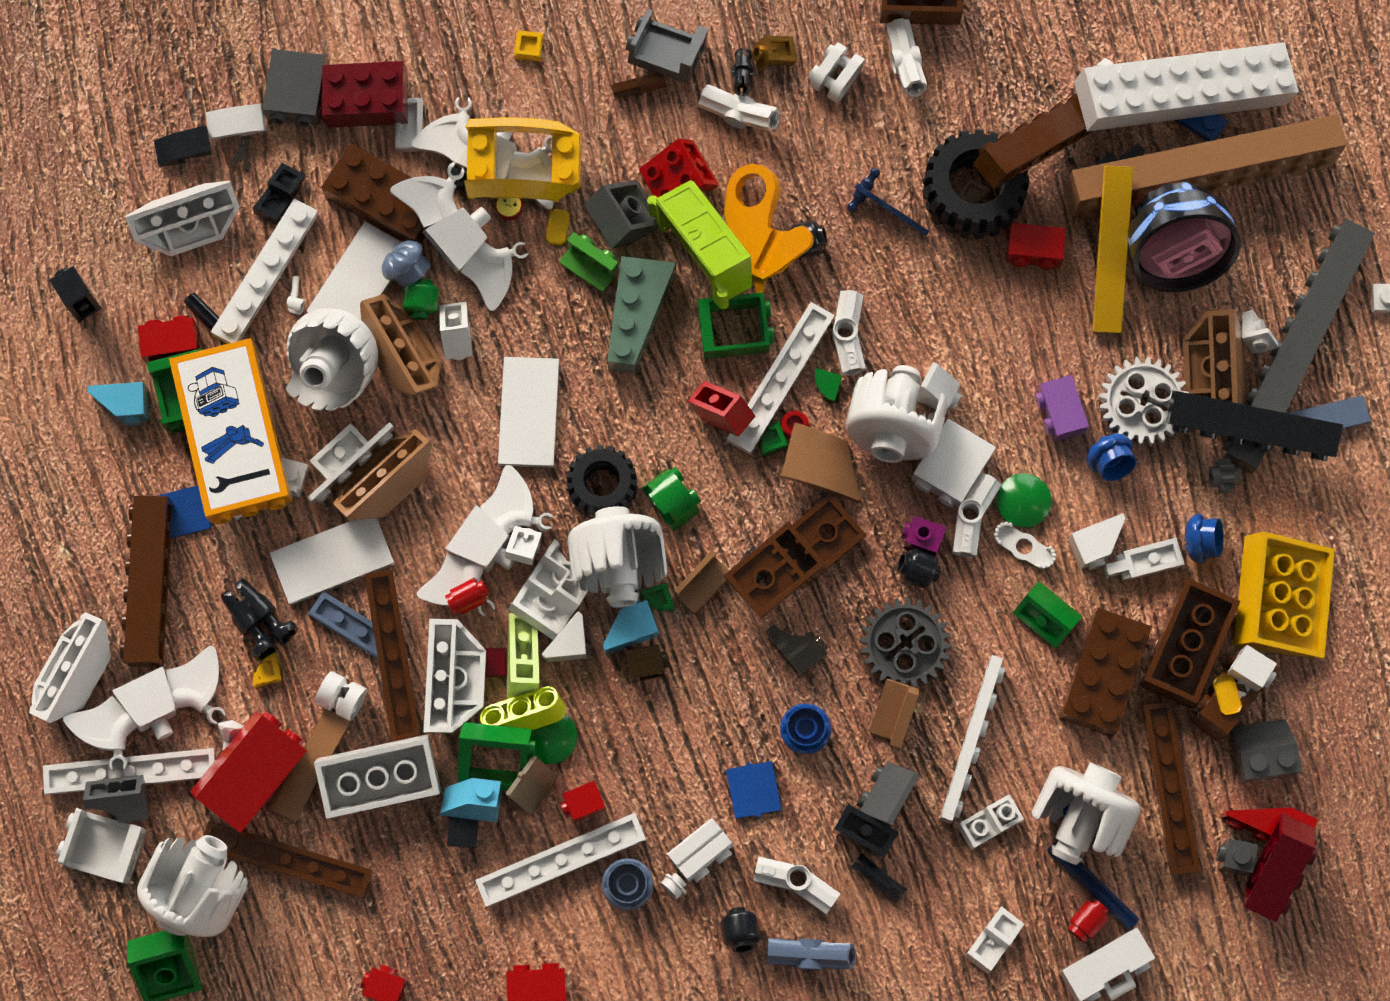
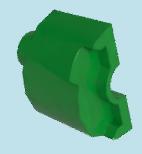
[640,467,701,532]

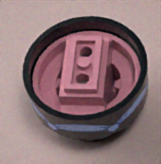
[1128,182,1241,292]

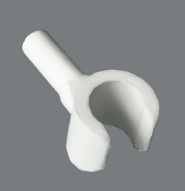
[287,276,305,315]

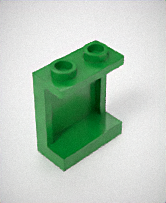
[147,349,201,433]

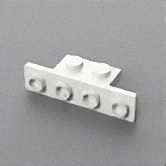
[307,422,394,505]

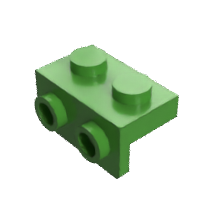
[560,232,619,293]

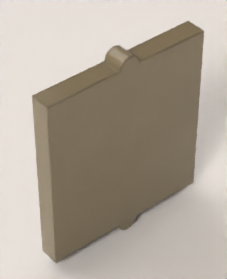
[505,755,559,816]

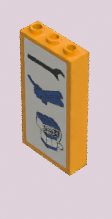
[169,338,292,524]

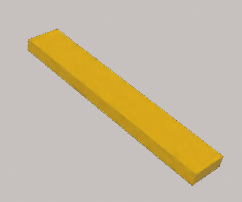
[1092,165,1133,333]

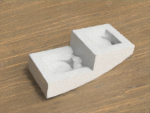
[964,906,1024,974]

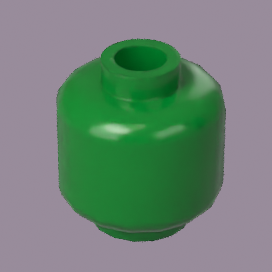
[402,279,439,320]

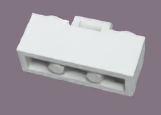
[1059,928,1155,1001]

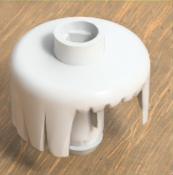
[286,308,378,411]
[846,365,948,463]
[567,506,667,608]
[1032,762,1141,865]
[137,835,248,937]

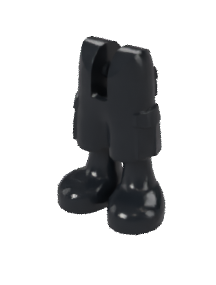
[220,578,298,661]

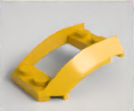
[464,118,581,202]

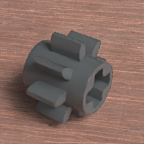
[1209,458,1241,494]

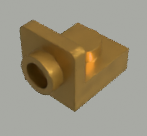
[752,35,798,71]

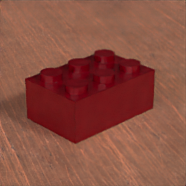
[322,61,408,128]
[1244,813,1318,922]

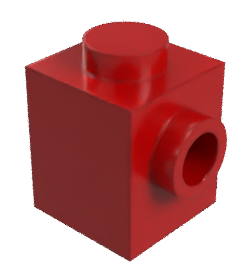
[560,780,606,823]
[360,964,408,1001]

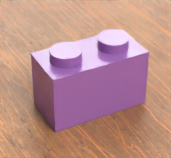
[1035,375,1089,442]

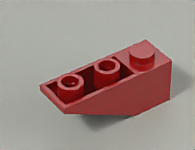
[1220,807,1319,843]

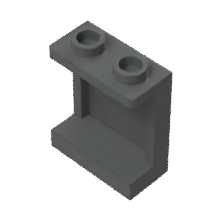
[625,9,709,84]
[262,49,329,127]

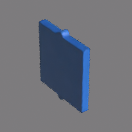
[157,485,212,539]
[726,761,782,819]

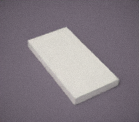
[307,222,402,320]
[498,357,559,468]
[270,518,395,606]

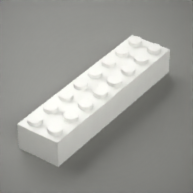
[1074,42,1299,132]

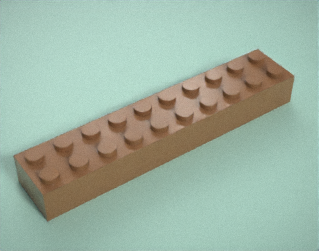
[1065,114,1347,220]

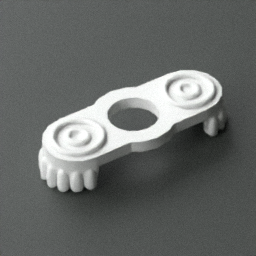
[994,522,1056,569]

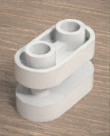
[808,42,866,103]

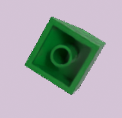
[127,930,202,1001]

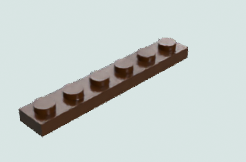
[364,569,420,742]
[1141,701,1201,876]
[203,821,373,898]

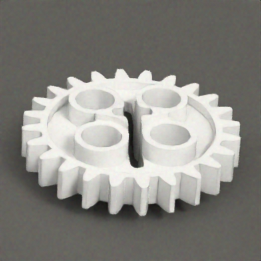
[1098,356,1189,446]

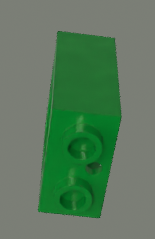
[698,292,774,359]
[457,722,536,791]

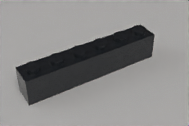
[1166,390,1343,461]

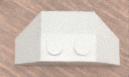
[125,181,239,256]
[29,612,111,723]
[424,619,486,733]

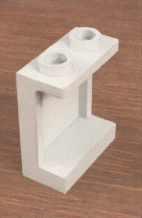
[912,419,996,508]
[56,808,147,885]

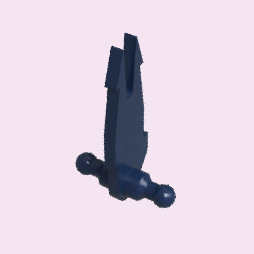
[847,168,929,235]

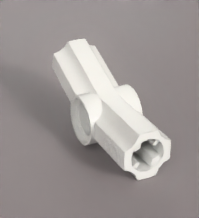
[886,18,927,98]
[698,84,780,132]
[832,290,866,376]
[952,472,1002,558]
[753,857,840,914]

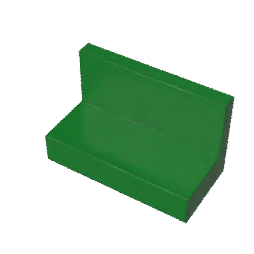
[1012,581,1083,648]

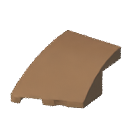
[781,423,860,503]

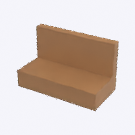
[674,550,729,615]
[869,678,919,748]

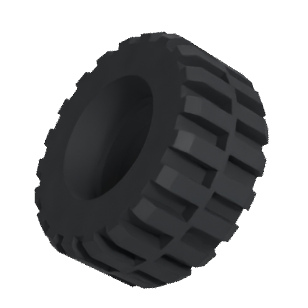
[922,129,1029,239]

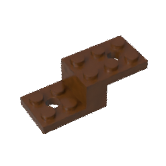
[724,494,867,620]

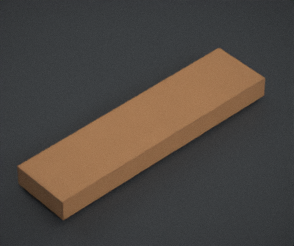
[271,709,351,823]

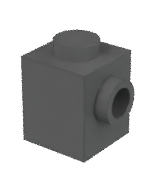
[1216,838,1258,876]

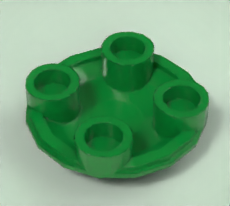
[996,473,1052,529]
[531,714,577,764]

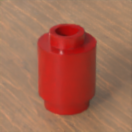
[445,577,489,615]
[1067,899,1110,944]

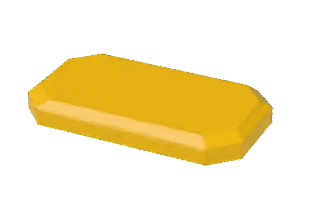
[546,209,570,246]
[1213,674,1242,715]

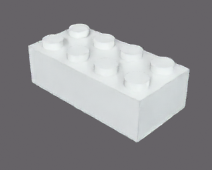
[314,734,441,819]

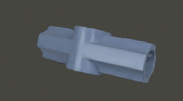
[767,938,856,970]

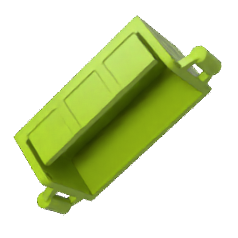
[647,180,752,309]

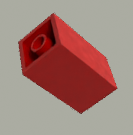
[190,711,307,833]

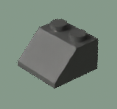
[584,180,659,249]
[1230,719,1303,784]
[857,762,919,827]

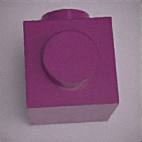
[901,516,946,555]

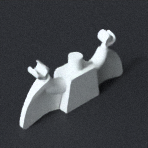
[411,97,554,210]
[390,162,529,311]
[417,465,554,616]
[63,646,226,771]

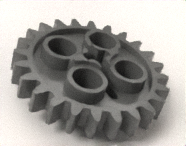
[859,598,952,688]

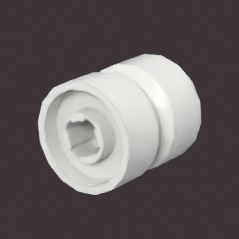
[314,671,368,722]

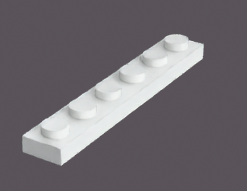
[211,199,319,344]
[727,302,835,455]
[939,655,1005,824]
[43,748,216,795]
[475,813,646,907]

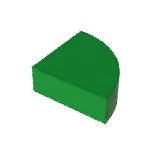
[815,368,842,403]
[761,421,788,457]
[640,583,675,612]

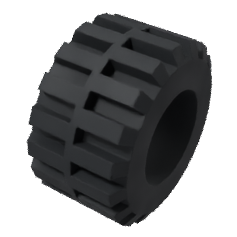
[566,445,637,518]

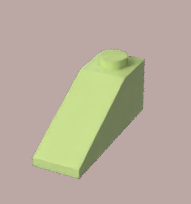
[507,613,539,699]

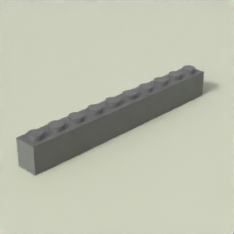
[1222,218,1375,474]

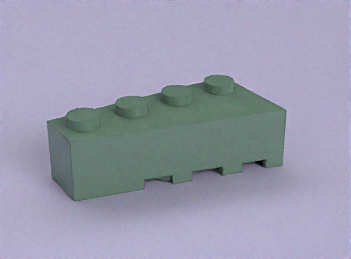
[607,256,676,374]

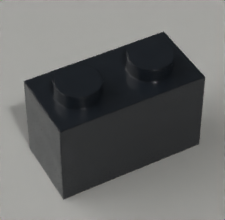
[49,266,102,323]
[833,804,899,861]

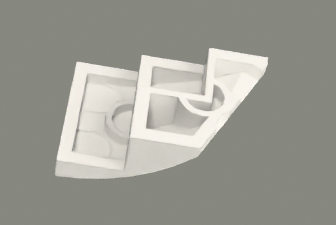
[508,539,588,640]

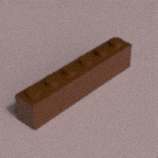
[973,93,1094,189]
[120,496,173,667]

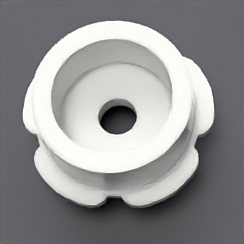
[660,873,687,900]

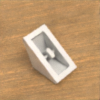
[542,611,587,662]

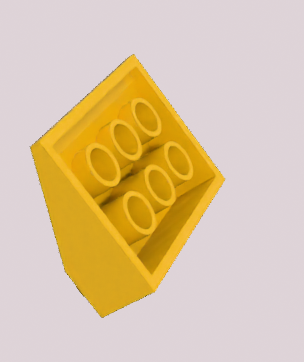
[1233,531,1335,659]

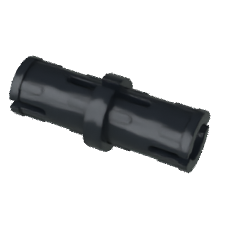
[732,48,753,96]
[851,853,907,904]

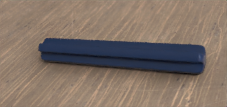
[1047,840,1139,930]

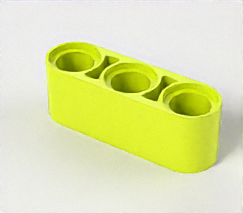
[480,686,567,730]

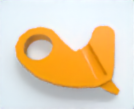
[724,164,814,293]

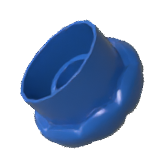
[1086,433,1137,481]
[1184,514,1224,564]
[780,703,831,754]

